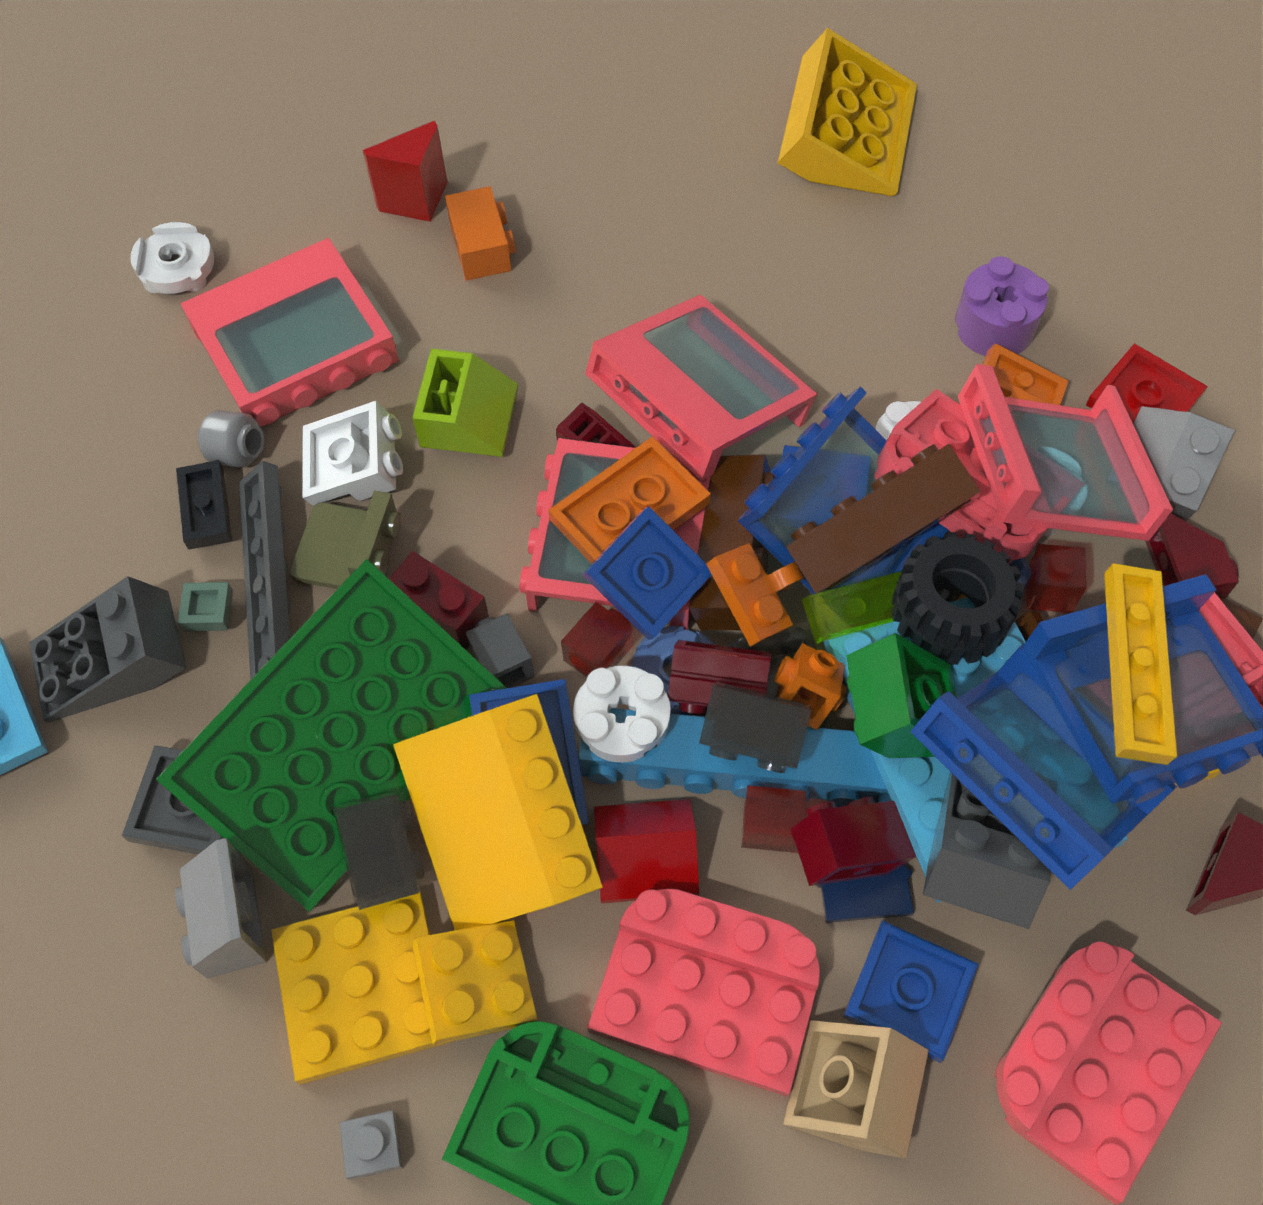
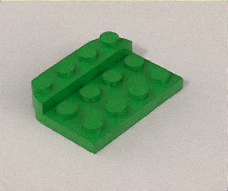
[441,1021,691,1205]

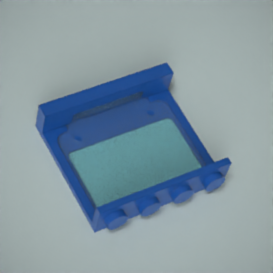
[738,387,948,629]
[1022,574,1263,804]
[910,644,1177,890]

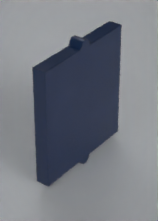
[816,864,914,923]

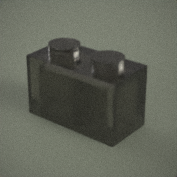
[699,681,812,773]
[332,792,424,910]

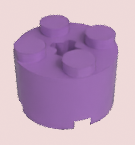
[955,256,1049,356]

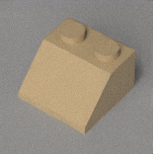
[783,1020,928,1159]

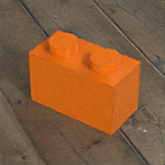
[445,186,516,281]

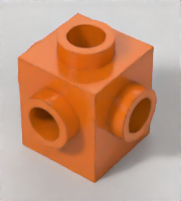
[774,643,847,730]

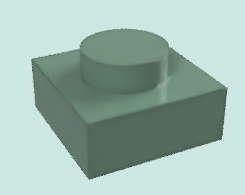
[178,582,233,631]

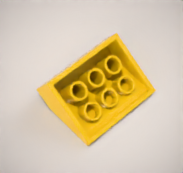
[778,28,917,196]
[393,694,603,930]

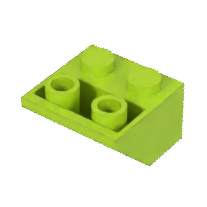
[412,348,518,457]

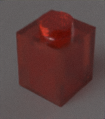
[1026,544,1087,613]
[561,602,633,677]
[741,785,809,853]

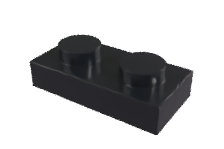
[176,460,232,550]

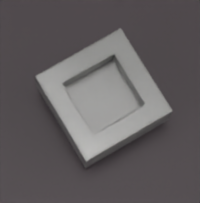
[339,1110,403,1180]

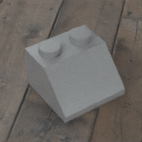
[1104,406,1235,520]
[175,838,267,978]

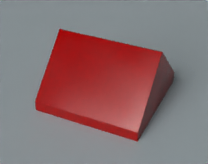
[362,121,448,222]
[594,799,700,904]

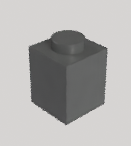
[465,613,535,688]

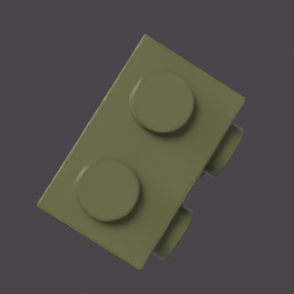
[290,490,401,589]

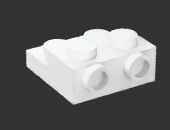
[303,401,403,506]

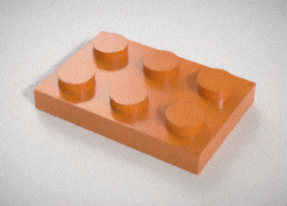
[548,436,711,564]

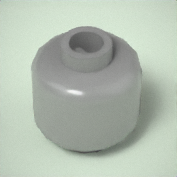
[197,410,264,468]

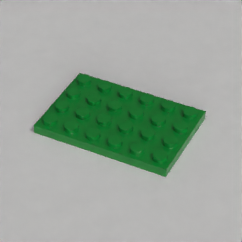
[156,558,506,912]

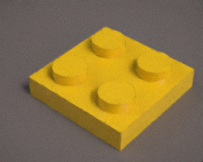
[412,920,538,1046]

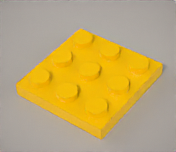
[271,890,451,1085]

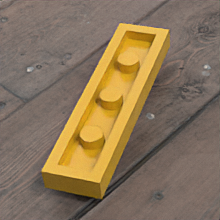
[1104,563,1177,765]

